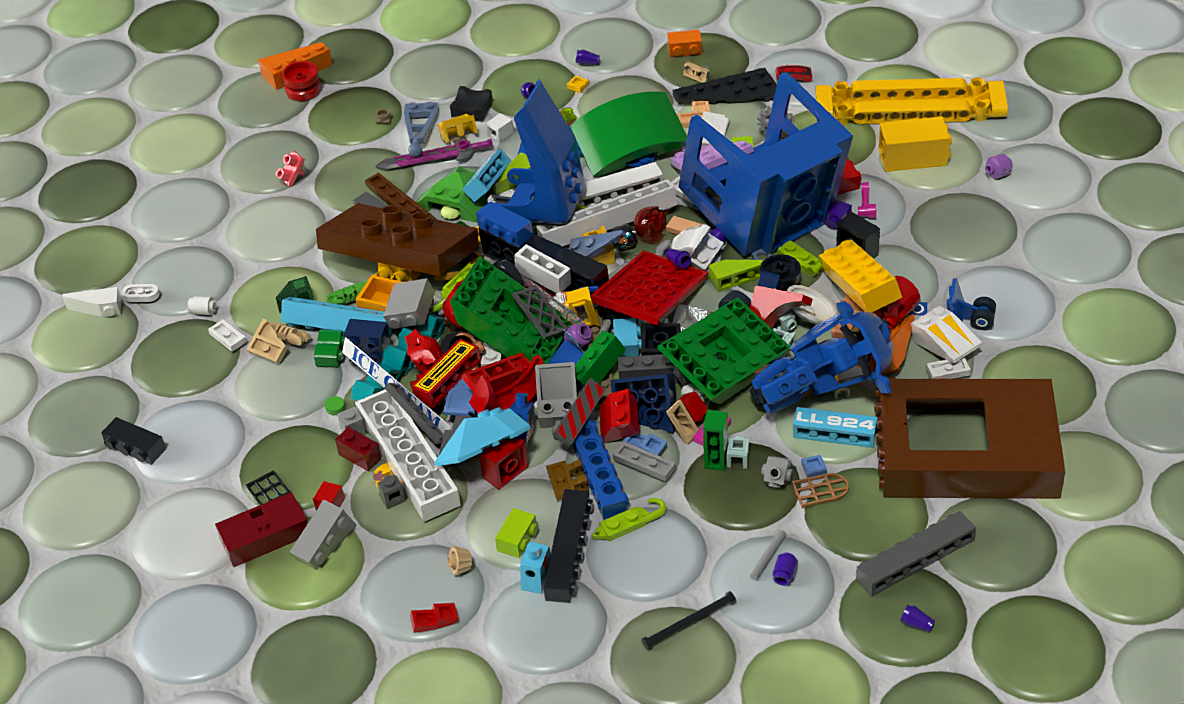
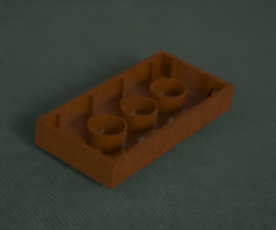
[316,203,479,276]

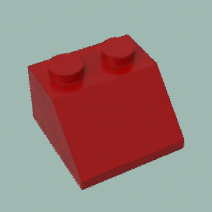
[599,389,639,443]
[479,439,528,490]

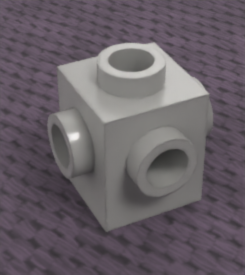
[762,456,793,488]

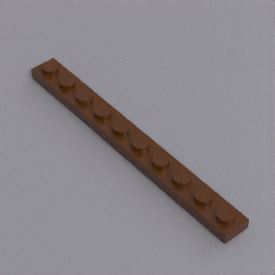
[365,172,484,266]

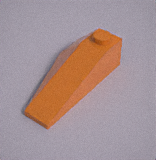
[856,314,915,376]

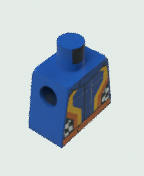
[509,393,535,443]

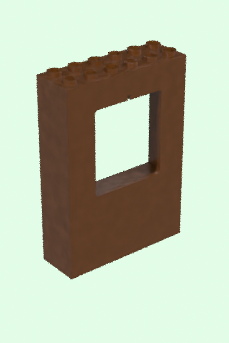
[874,379,1065,499]

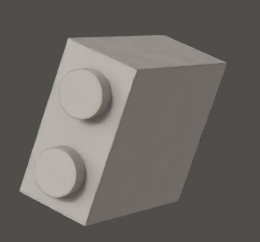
[383,279,435,329]

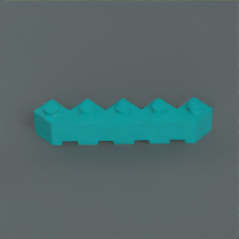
[350,313,445,401]

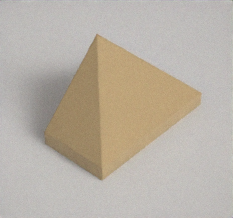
[666,400,699,444]

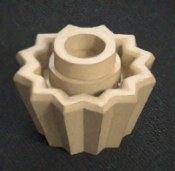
[447,546,472,576]

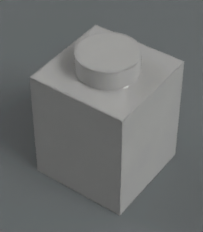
[337,406,366,435]

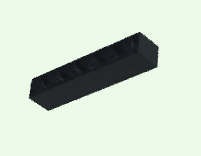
[543,489,593,603]

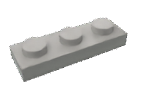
[613,441,676,481]

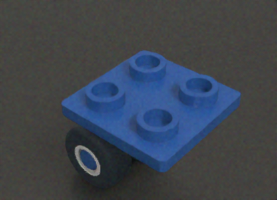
[946,278,996,330]

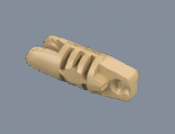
[269,322,311,346]

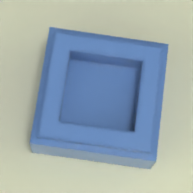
[801,455,827,478]

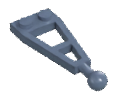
[404,101,439,157]

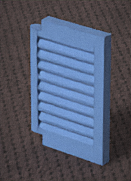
[443,379,476,416]

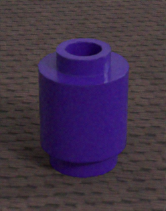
[772,552,798,586]

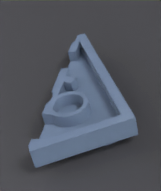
[569,230,626,258]

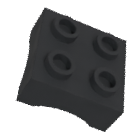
[450,86,493,121]

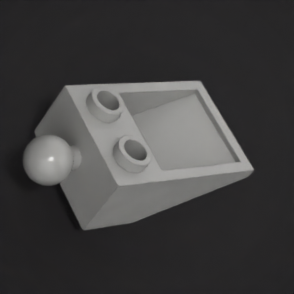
[535,362,577,435]

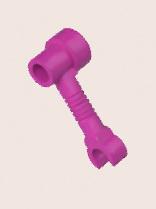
[858,182,877,218]

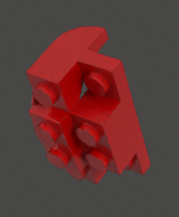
[462,353,544,413]

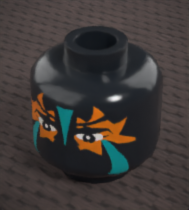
[612,224,638,251]

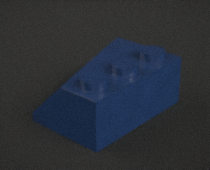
[610,373,676,433]

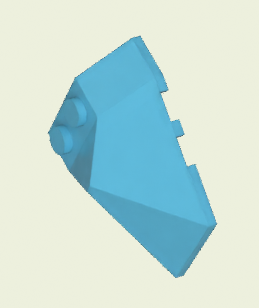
[434,407,531,466]

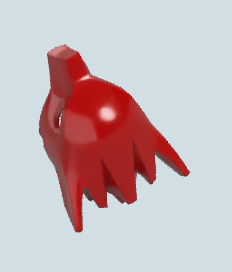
[405,329,443,374]

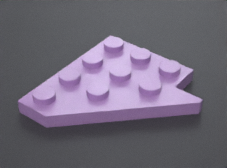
[670,141,754,174]

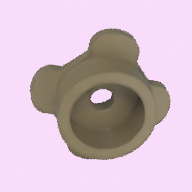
[374,109,393,124]

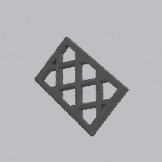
[512,285,568,339]

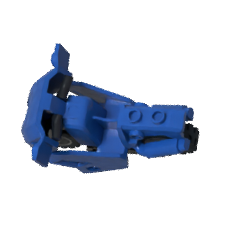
[749,301,894,413]

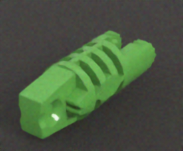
[326,280,367,305]

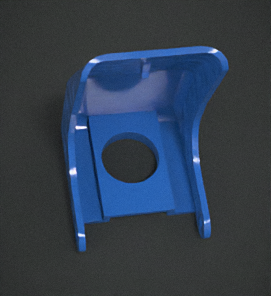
[496,79,585,224]

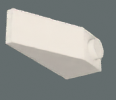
[62,287,122,317]

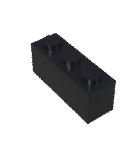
[101,417,166,465]

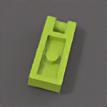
[777,240,823,277]

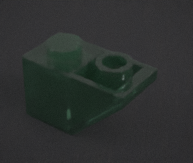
[275,276,314,313]

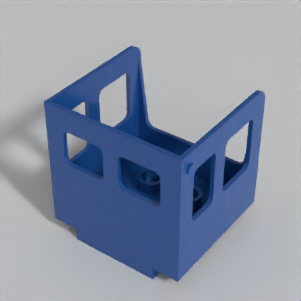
[678,72,853,256]

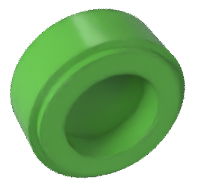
[325,396,345,415]

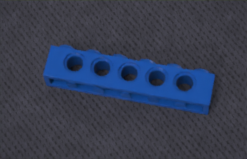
[572,416,629,520]

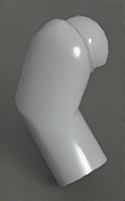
[655,239,672,257]

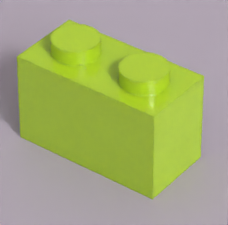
[495,508,538,558]

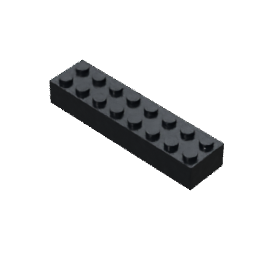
[478,227,609,292]

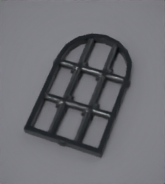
[245,470,291,505]

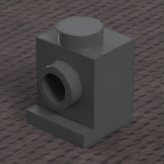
[378,475,406,509]

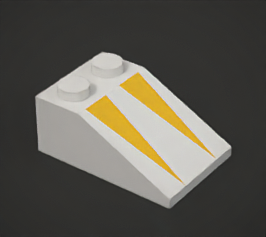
[911,306,982,363]

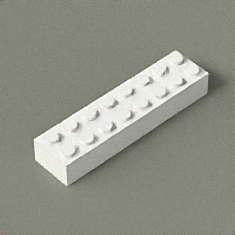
[355,390,461,522]

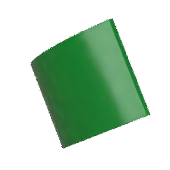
[570,91,687,178]

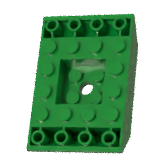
[450,256,571,364]
[657,297,791,404]

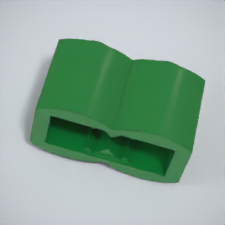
[314,329,345,367]

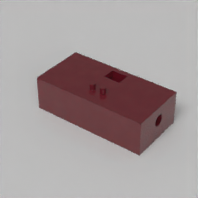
[215,492,308,568]

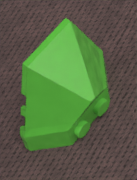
[416,166,486,223]

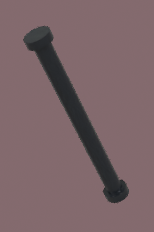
[641,591,736,650]

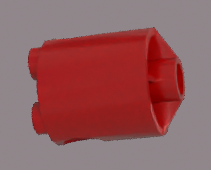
[872,276,921,329]

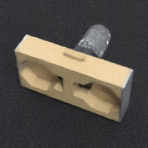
[683,62,711,83]

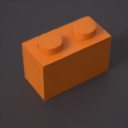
[667,30,702,57]

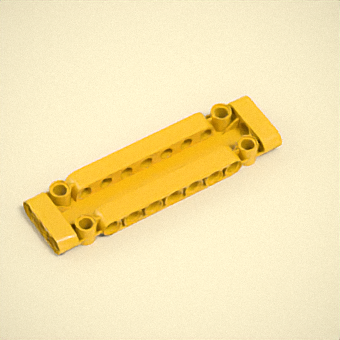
[815,77,1008,125]

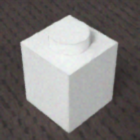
[486,113,513,143]

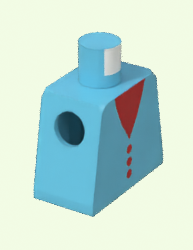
[520,542,551,594]

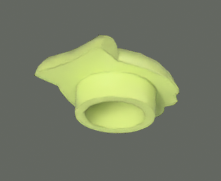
[441,205,460,220]

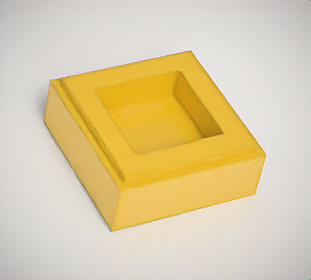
[567,75,590,94]

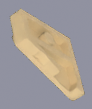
[246,318,288,364]

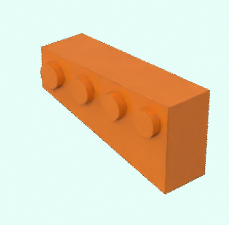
[258,42,333,90]

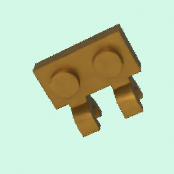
[546,459,589,501]

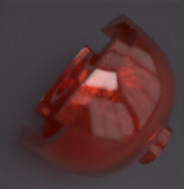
[633,206,667,242]

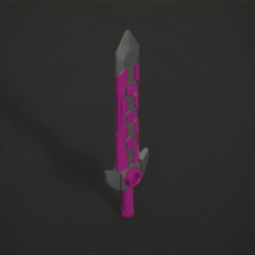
[375,139,493,170]

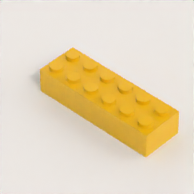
[818,240,902,312]

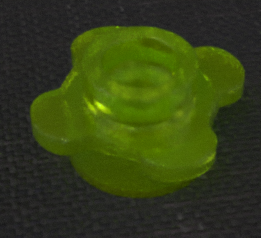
[560,107,577,123]

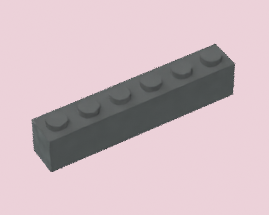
[856,511,976,597]

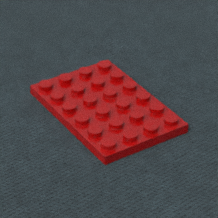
[591,250,709,325]

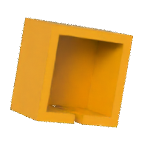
[356,275,402,312]

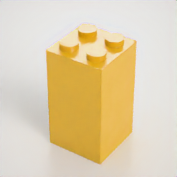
[878,116,952,172]

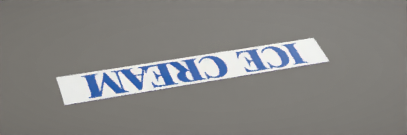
[342,337,451,434]

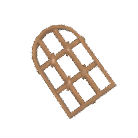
[792,473,849,508]

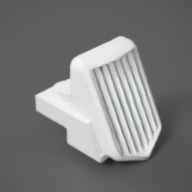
[671,224,723,271]

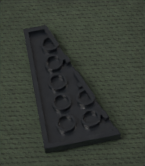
[673,67,777,105]

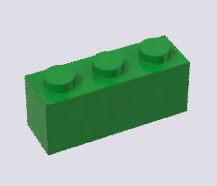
[575,330,626,389]
[703,410,728,471]

